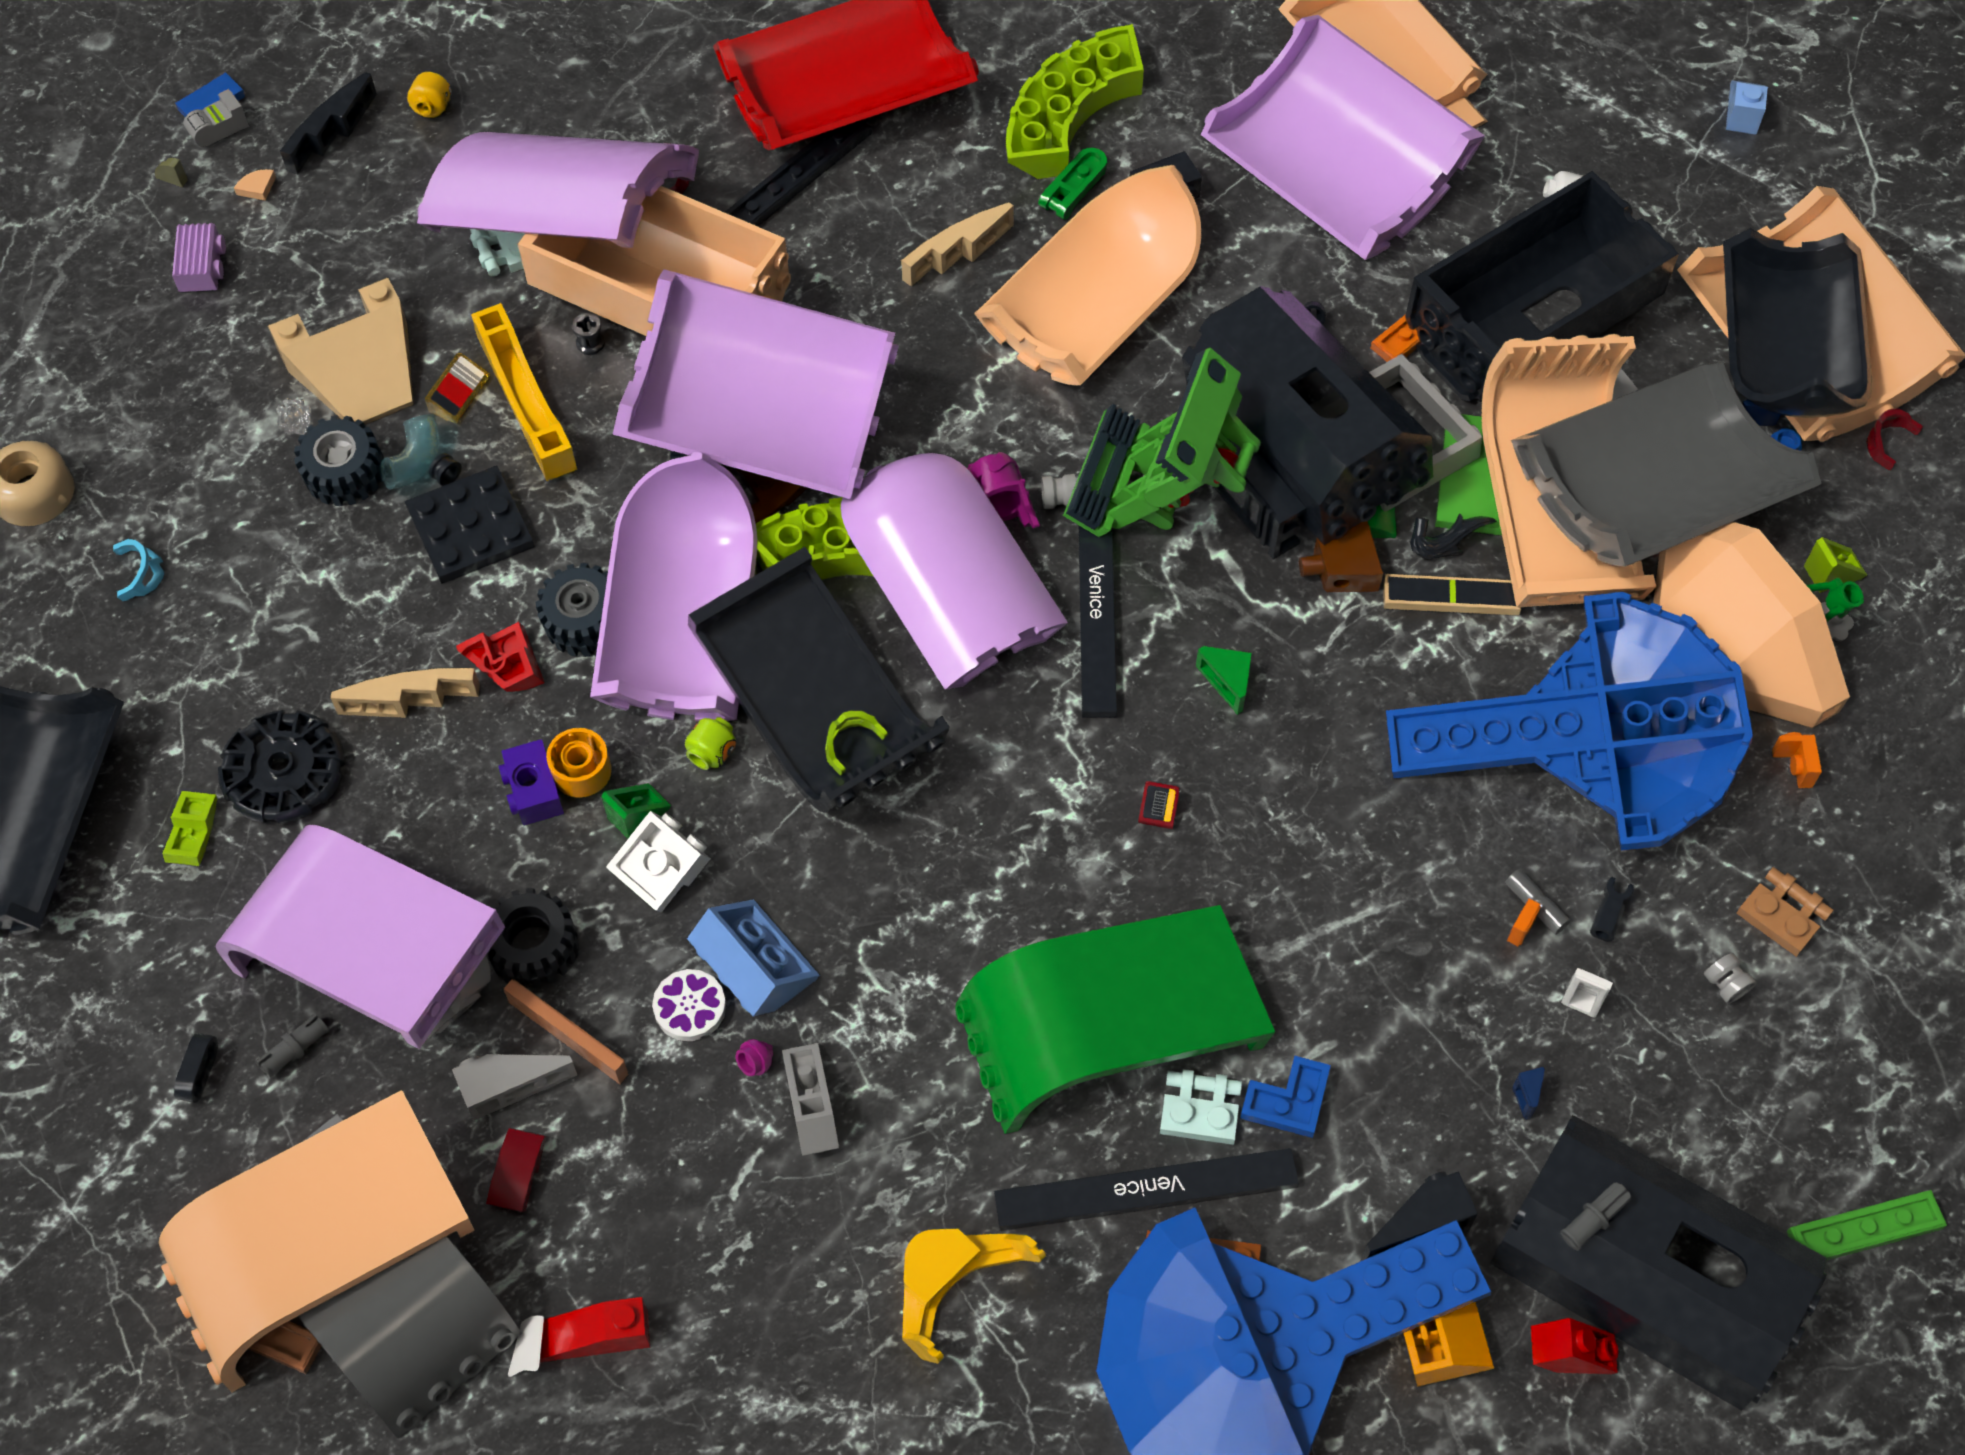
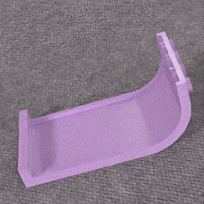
[216,825,505,1049]

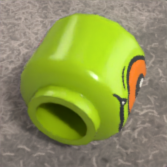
[685,717,736,770]

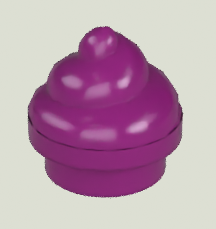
[735,1039,773,1076]

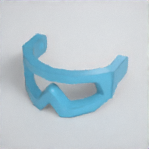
[113,539,164,601]

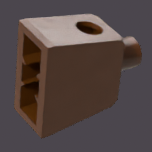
[1299,521,1383,592]

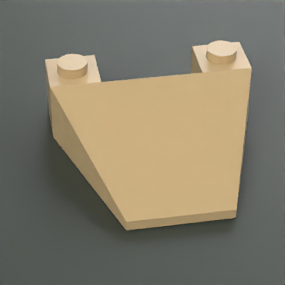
[268,278,414,425]

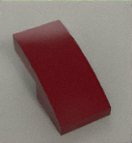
[486,1128,546,1212]

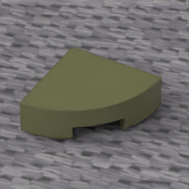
[155,158,188,187]

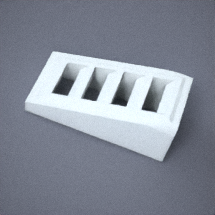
[1561,968,1613,1017]

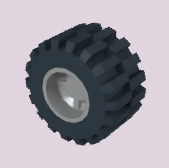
[294,415,386,506]

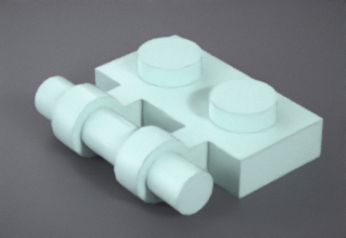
[470,229,525,276]
[1160,1069,1242,1145]

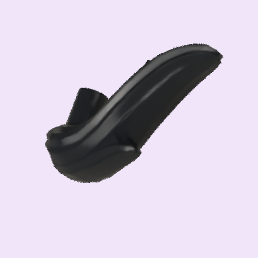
[1410,513,1497,559]

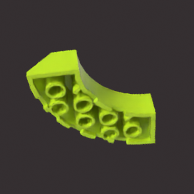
[1006,24,1144,179]
[756,497,874,580]

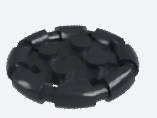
[218,710,345,824]

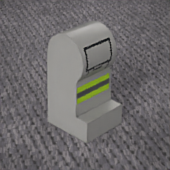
[183,89,249,146]

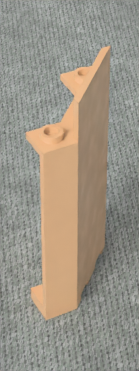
[1279,0,1488,128]

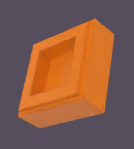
[1507,898,1541,947]

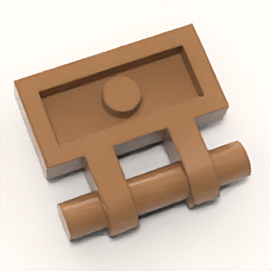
[1736,867,1834,957]

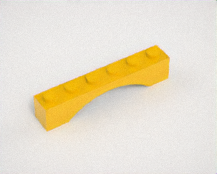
[471,303,577,481]

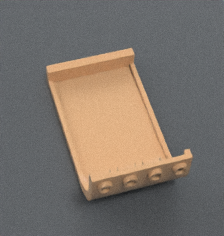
[1482,334,1656,607]
[159,1090,474,1393]

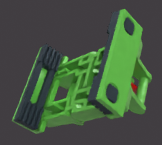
[1063,348,1261,537]

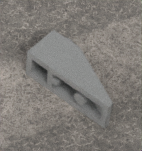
[782,1043,839,1156]
[452,1054,577,1120]

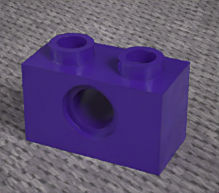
[498,739,564,826]

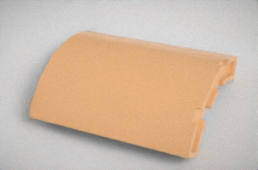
[1677,186,1965,442]

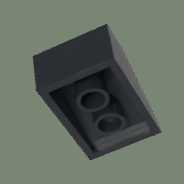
[1360,1171,1478,1261]

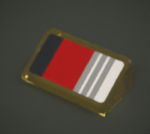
[425,352,490,424]

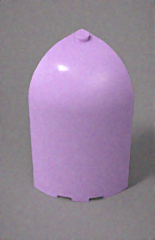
[590,452,757,722]
[841,453,1068,689]

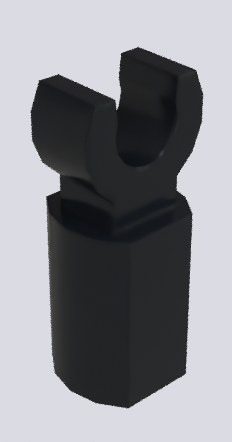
[1590,877,1634,942]

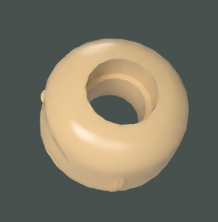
[0,441,75,526]

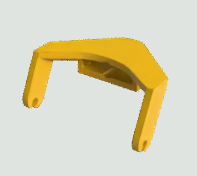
[902,1229,1046,1364]

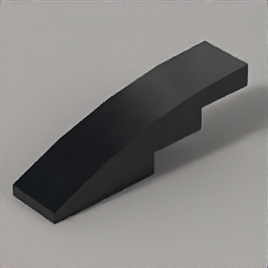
[280,72,377,175]

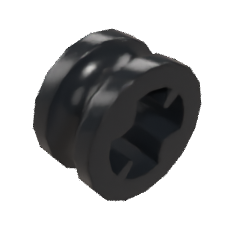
[428,453,462,486]

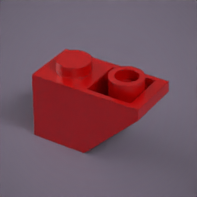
[1531,1318,1618,1374]

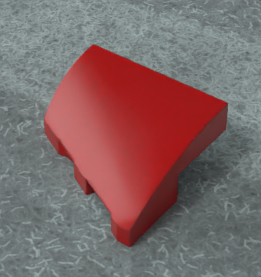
[456,622,545,692]

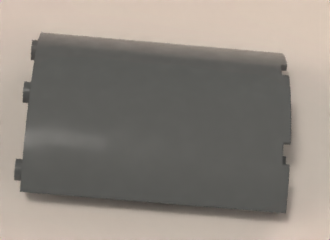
[1511,362,1822,567]

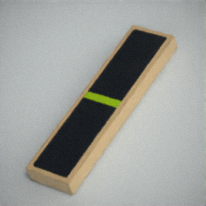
[1383,574,1521,615]

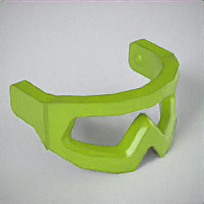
[825,711,888,775]

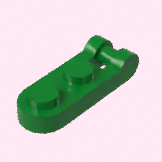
[1038,148,1107,220]

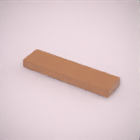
[504,980,628,1084]

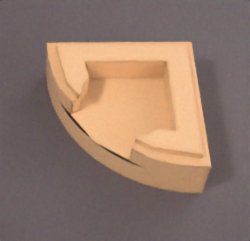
[234,169,276,201]

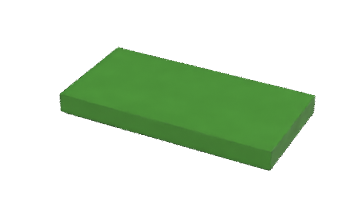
[1435,414,1502,535]

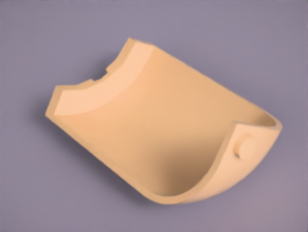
[974,165,1201,385]

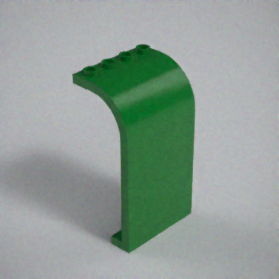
[955,905,1275,1134]

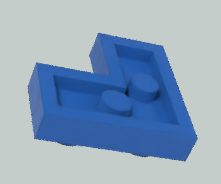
[1240,1056,1331,1138]

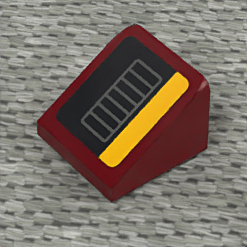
[1138,781,1180,829]

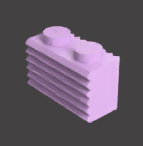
[172,223,226,292]

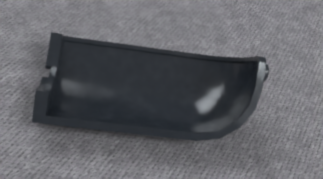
[1723,228,1872,418]

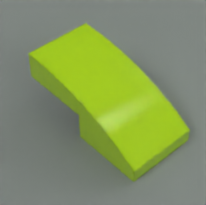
[162,791,217,866]

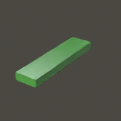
[1787,1190,1947,1260]

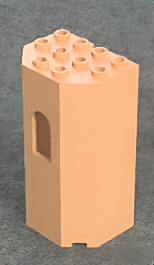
[518,186,791,336]

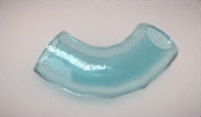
[380,414,440,490]

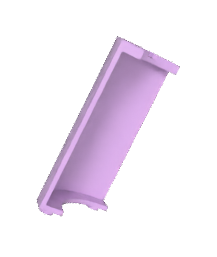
[1201,15,1485,260]
[417,132,699,248]
[613,269,899,499]

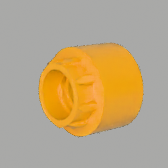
[546,728,612,797]

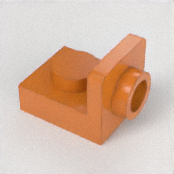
[1772,732,1822,788]

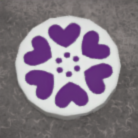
[652,969,726,1041]

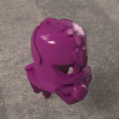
[967,452,1040,528]

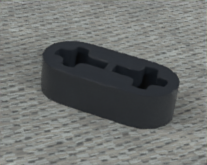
[174,1033,218,1103]

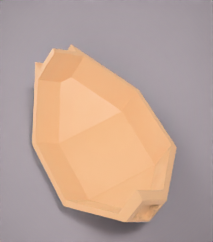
[1653,522,1850,728]

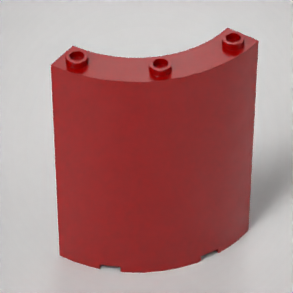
[713,0,979,150]

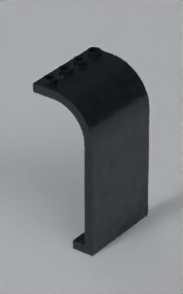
[688,547,950,813]

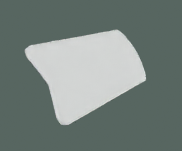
[508,1315,544,1377]

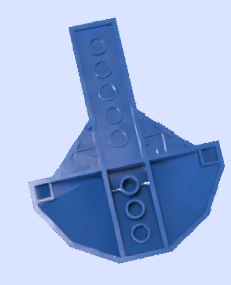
[1386,592,1753,851]
[1096,1208,1491,1455]

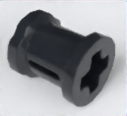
[572,313,605,355]

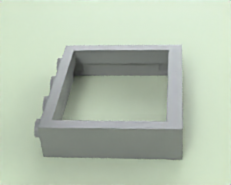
[1310,354,1482,511]

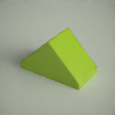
[1804,537,1867,593]

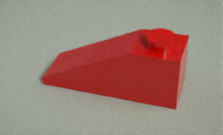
[540,1297,651,1362]

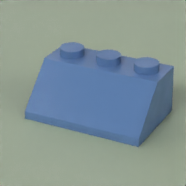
[687,899,820,1016]

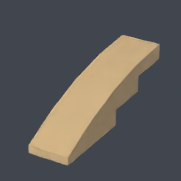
[901,202,1014,287]
[331,668,480,718]

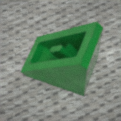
[1196,646,1252,715]
[601,783,671,839]

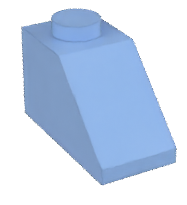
[1726,80,1768,134]

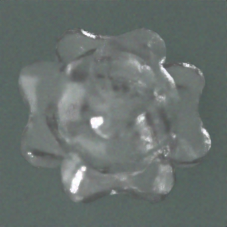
[276,398,313,435]

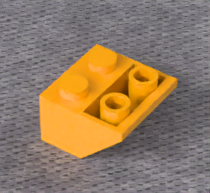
[1403,1302,1494,1387]

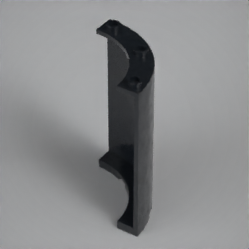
[0,686,124,935]

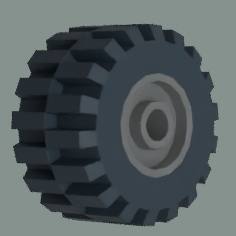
[536,563,608,657]

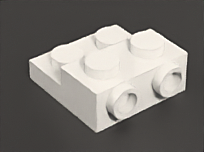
[606,811,711,912]

